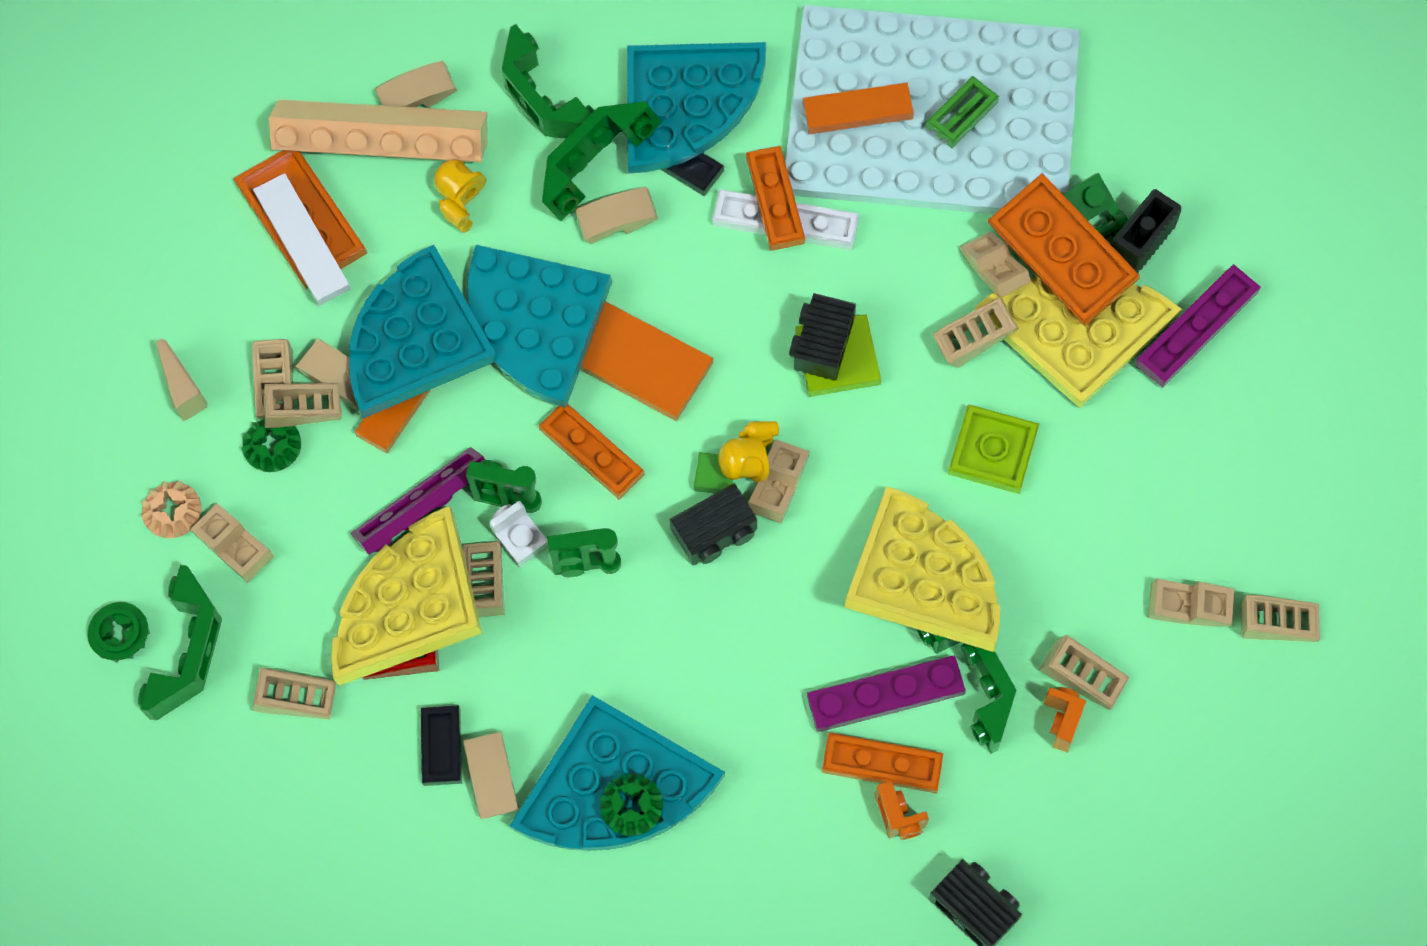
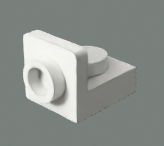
[490,501,548,568]

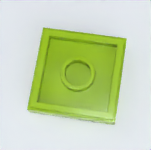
[795,314,881,397]
[948,404,1039,495]

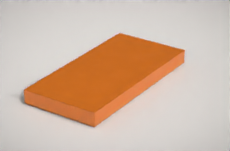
[233,150,367,289]
[987,173,1140,327]
[580,301,714,422]

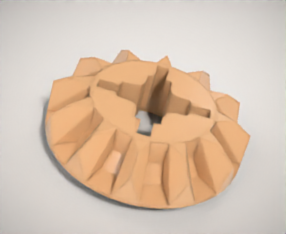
[141,480,202,538]

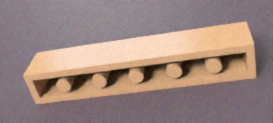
[269,99,488,162]

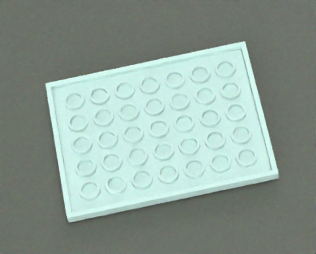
[785,5,1080,215]

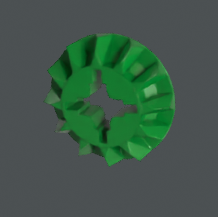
[242,419,301,472]
[88,602,150,663]
[600,773,663,836]

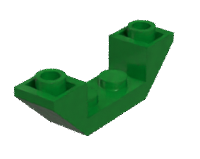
[501,23,594,139]
[542,101,662,221]
[138,565,222,721]
[917,629,1017,754]

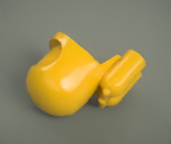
[434,159,487,233]
[718,421,779,482]

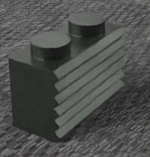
[1111,189,1182,273]
[789,293,856,381]
[669,483,757,565]
[929,859,1022,946]

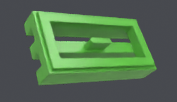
[926,76,1000,149]

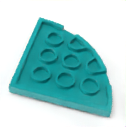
[627,42,766,174]
[349,244,497,419]
[468,244,612,408]
[509,695,725,851]

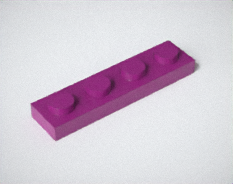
[1135,264,1261,388]
[350,447,485,555]
[807,655,966,733]

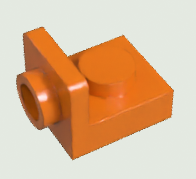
[1044,687,1086,753]
[874,781,929,840]

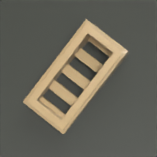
[933,297,1019,368]
[156,339,207,421]
[252,339,294,419]
[263,383,342,428]
[463,541,505,617]
[1241,595,1320,642]
[1039,634,1129,710]
[252,668,336,720]

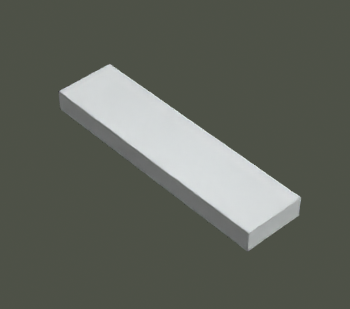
[253,173,351,306]
[712,189,859,251]

